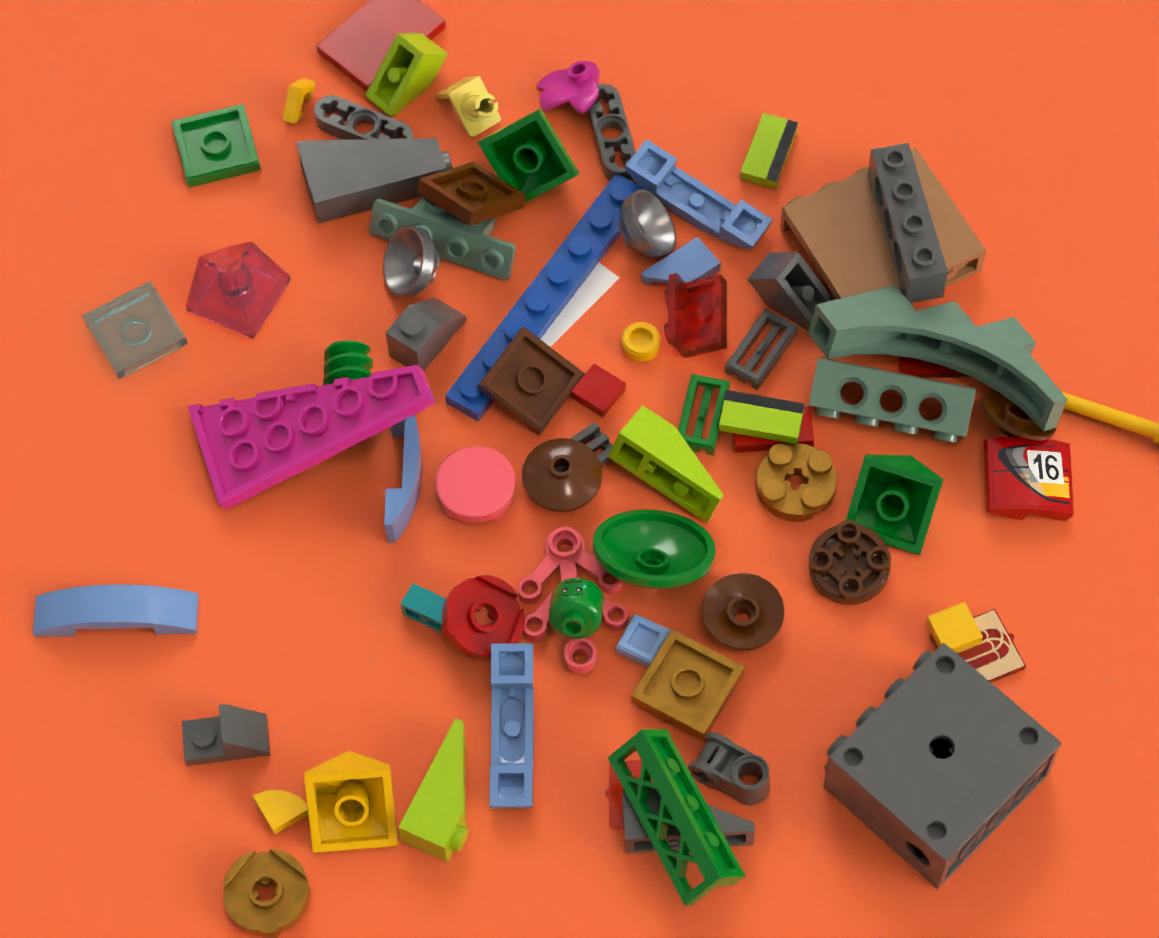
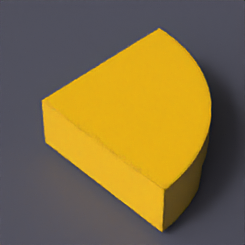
[282,78,316,124]
[253,790,309,835]

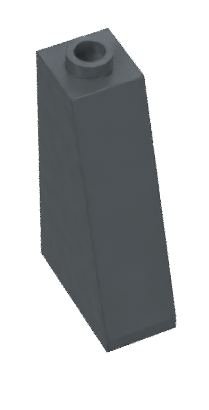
[296,138,453,223]

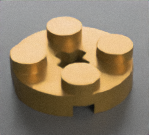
[756,443,837,522]
[223,849,311,938]

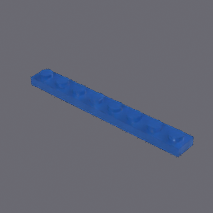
[445,174,645,421]

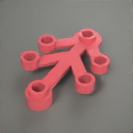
[517,527,628,674]

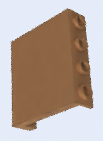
[781,147,986,299]

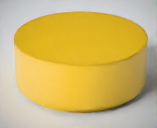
[622,322,661,362]

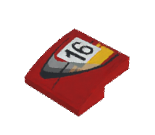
[984,437,1074,521]

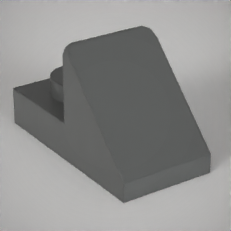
[182,704,270,766]

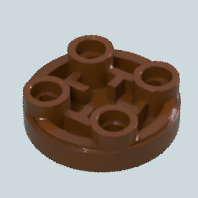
[809,520,891,605]

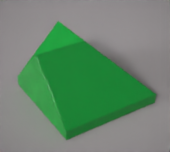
[478,108,579,202]
[846,454,944,555]

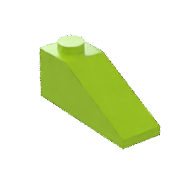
[608,405,723,523]
[398,718,469,862]

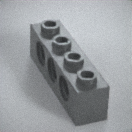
[867,143,948,303]

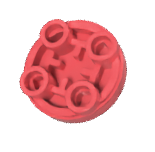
[435,446,516,523]

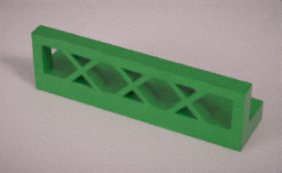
[608,729,745,906]

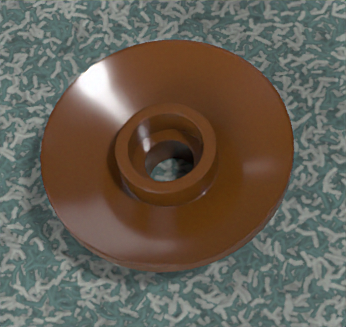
[981,389,1057,440]
[522,438,602,512]
[702,573,784,650]

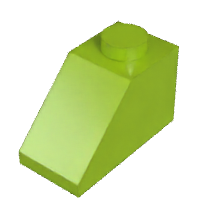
[365,33,448,116]

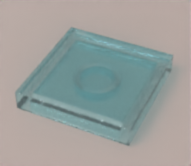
[82,281,188,379]

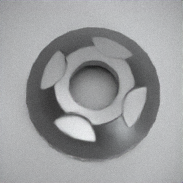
[618,189,676,257]
[383,226,440,297]

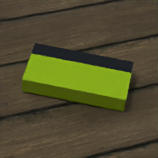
[740,113,799,189]
[719,390,805,444]

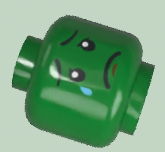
[549,578,604,639]

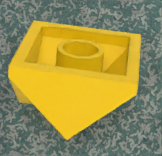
[304,751,398,853]

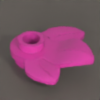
[536,61,600,114]

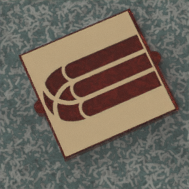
[930,609,1026,683]

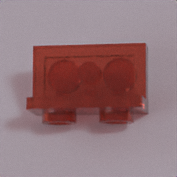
[664,273,727,358]

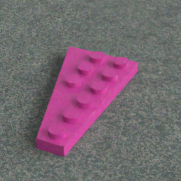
[188,365,436,510]

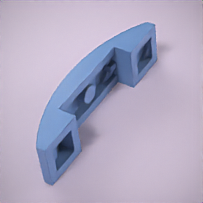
[625,139,773,250]
[384,414,422,542]
[33,585,199,637]
[490,643,534,809]

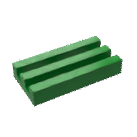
[678,374,730,456]

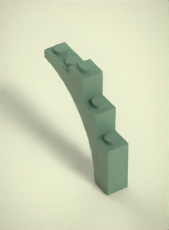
[808,285,1068,431]

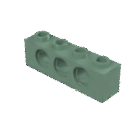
[809,357,976,442]

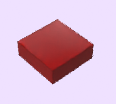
[571,364,626,417]

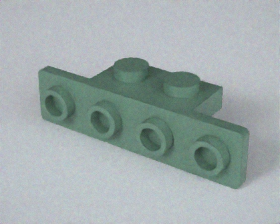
[369,197,516,280]

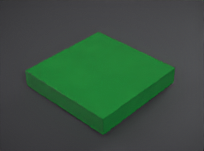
[171,103,261,188]

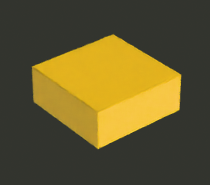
[926,602,983,653]

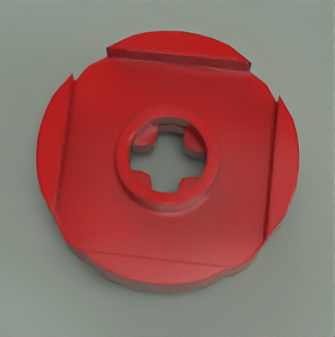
[441,575,525,659]

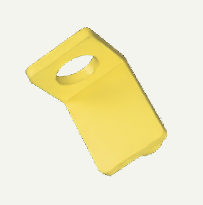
[437,76,501,137]

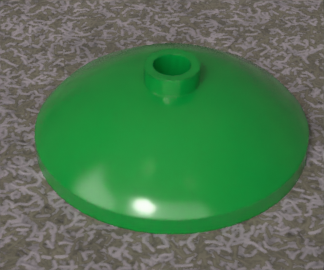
[593,509,716,589]

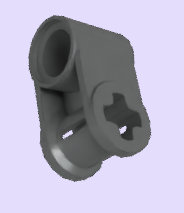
[688,732,770,805]

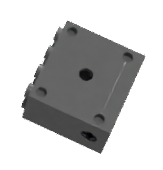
[824,643,1061,889]

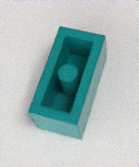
[400,583,446,633]

